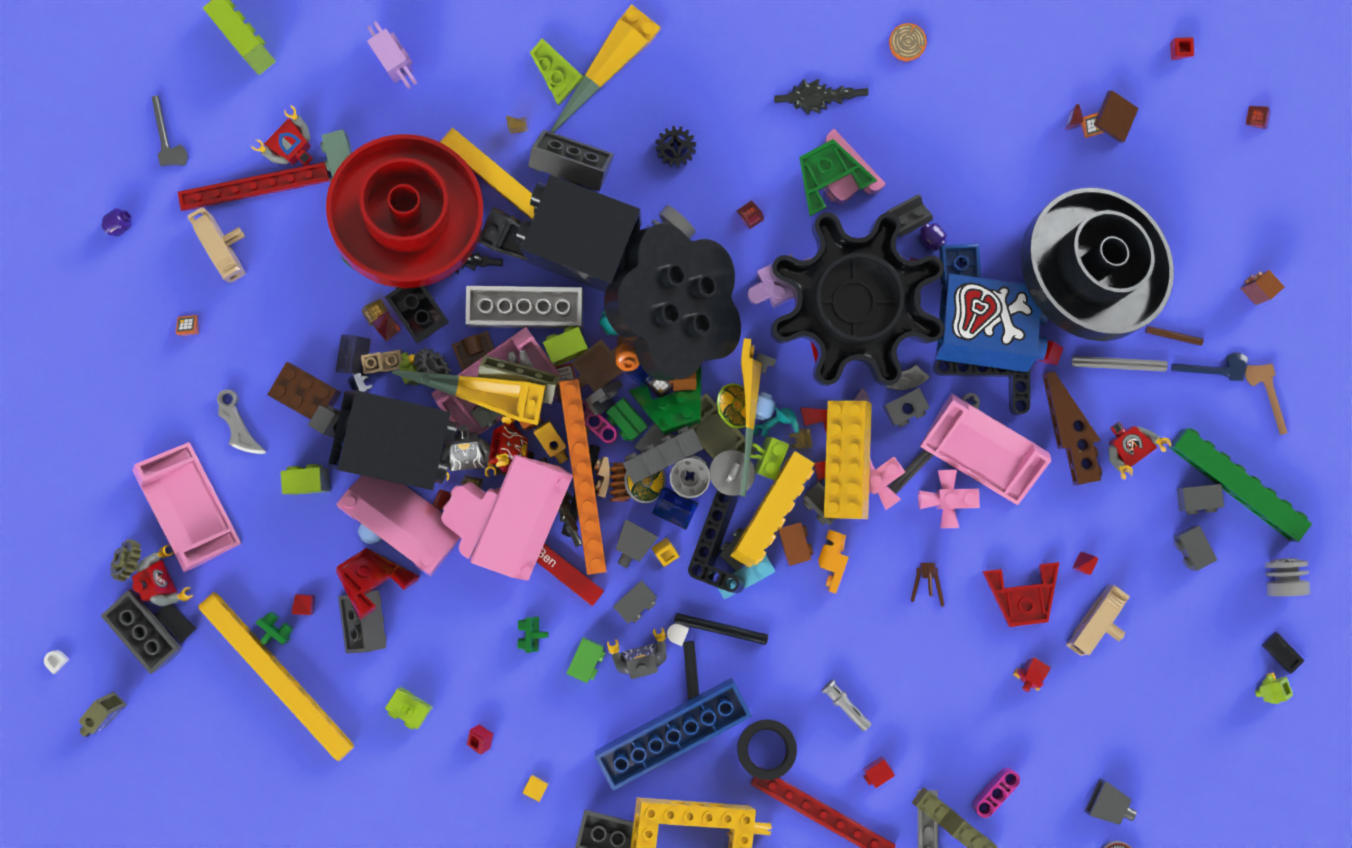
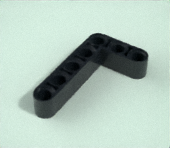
[933,360,1030,415]
[688,491,745,594]

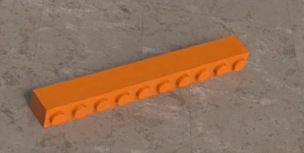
[559,379,607,575]

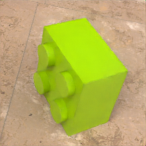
[543,326,590,367]
[280,464,330,495]

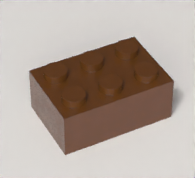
[267,361,341,420]

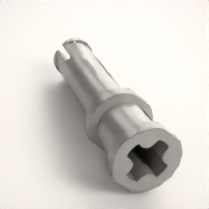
[821,679,872,732]

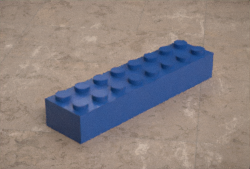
[595,677,752,791]

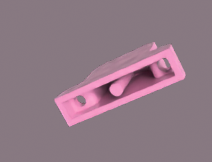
[823,129,886,204]
[441,482,501,559]

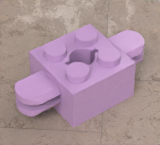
[367,21,418,89]
[747,254,811,308]

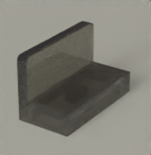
[335,335,371,376]

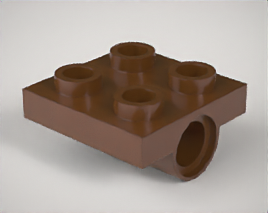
[451,331,495,371]

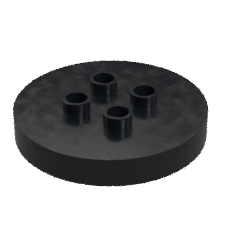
[1020,188,1174,341]

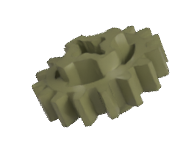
[110,539,142,582]

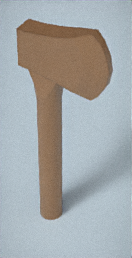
[1245,364,1288,435]

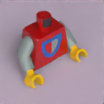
[251,105,313,166]

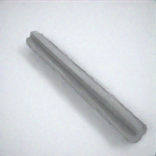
[1071,356,1168,372]

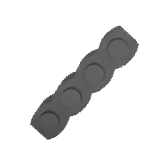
[623,426,703,484]

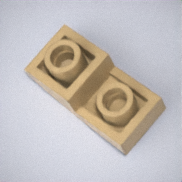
[361,350,403,375]
[594,456,610,498]

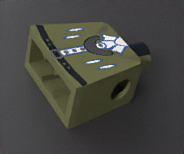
[79,692,127,737]

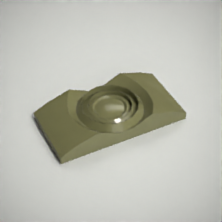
[688,393,756,459]

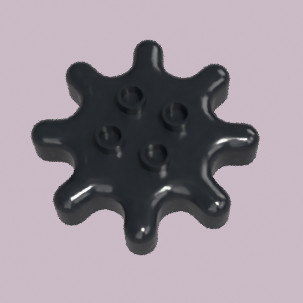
[770,212,945,386]

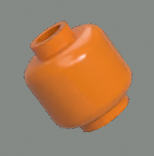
[615,342,640,371]

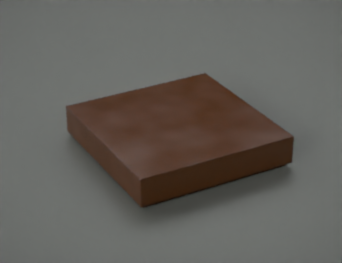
[1094,90,1139,143]

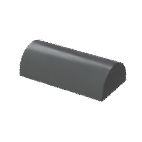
[100,589,182,675]

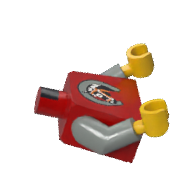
[1108,421,1171,479]
[132,545,193,607]

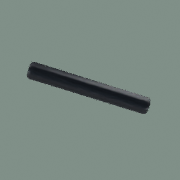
[683,641,699,700]

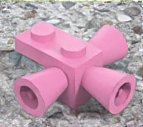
[869,457,905,510]
[918,470,980,528]

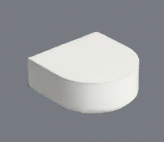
[667,623,689,646]
[44,650,70,674]

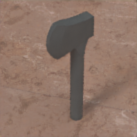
[151,96,188,166]

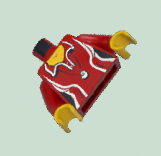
[488,416,534,473]

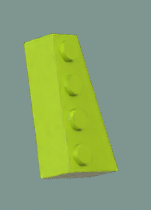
[202,0,276,75]

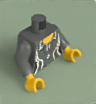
[440,425,498,481]
[607,627,667,679]

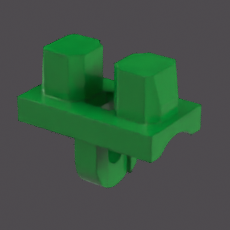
[256,611,294,646]
[517,616,549,653]

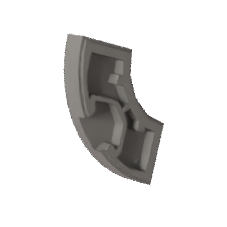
[884,364,930,390]

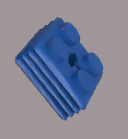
[939,244,981,285]

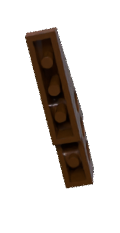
[1042,372,1102,485]

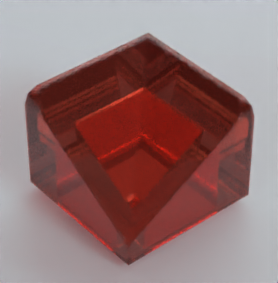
[372,311,401,341]

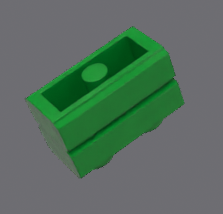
[606,397,649,442]

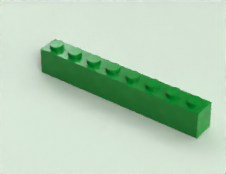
[1168,428,1312,542]

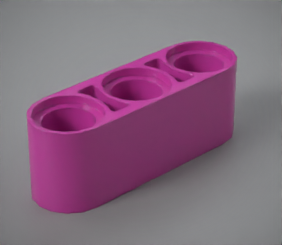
[582,400,618,444]
[972,768,1020,818]

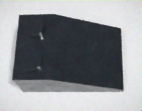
[385,286,449,344]

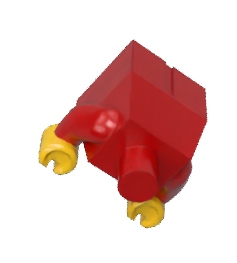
[1013,657,1051,692]

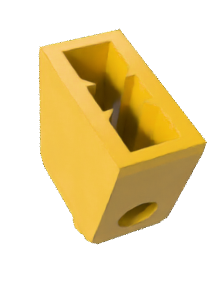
[533,419,569,464]

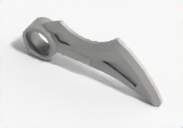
[217,389,266,454]

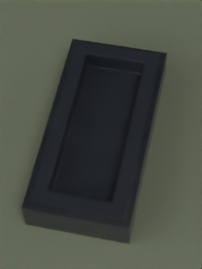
[155,604,197,643]
[1261,632,1305,674]

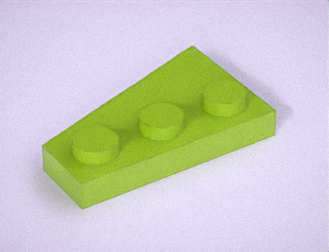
[530,38,584,106]

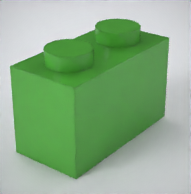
[566,637,606,683]

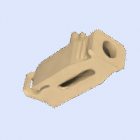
[187,208,246,283]
[1066,584,1130,656]

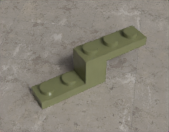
[911,787,998,848]

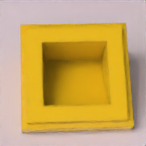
[651,537,680,567]

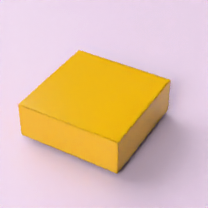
[522,775,549,802]

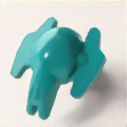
[753,406,799,437]

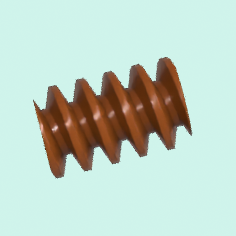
[609,463,631,502]

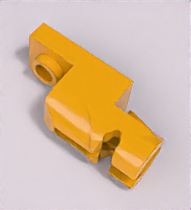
[818,530,849,594]

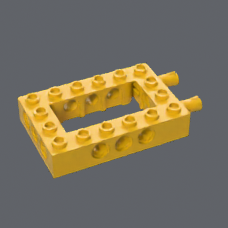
[631,797,772,848]

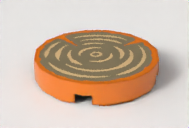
[888,23,927,62]

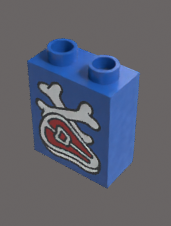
[936,273,1048,372]

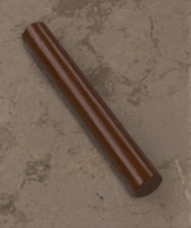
[1145,325,1204,346]

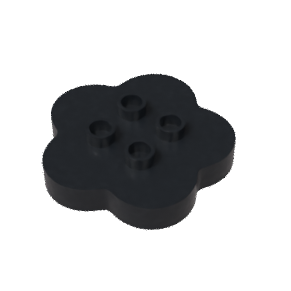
[604,224,741,381]

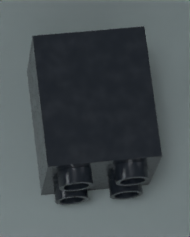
[515,175,642,292]
[327,390,457,490]

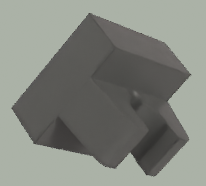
[756,353,776,374]

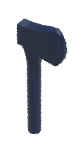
[1171,352,1248,381]

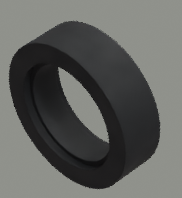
[737,719,797,780]

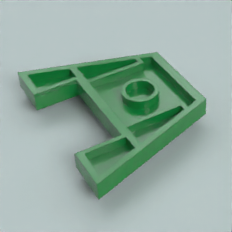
[799,139,877,217]
[629,366,702,435]

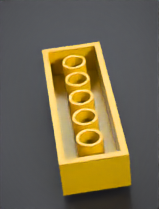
[824,401,872,519]
[730,451,815,568]

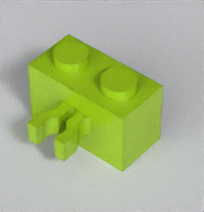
[750,437,790,480]
[385,687,433,730]

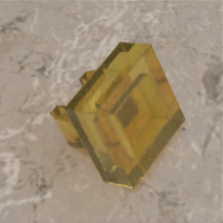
[789,429,812,449]

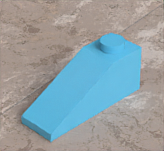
[718,555,776,599]

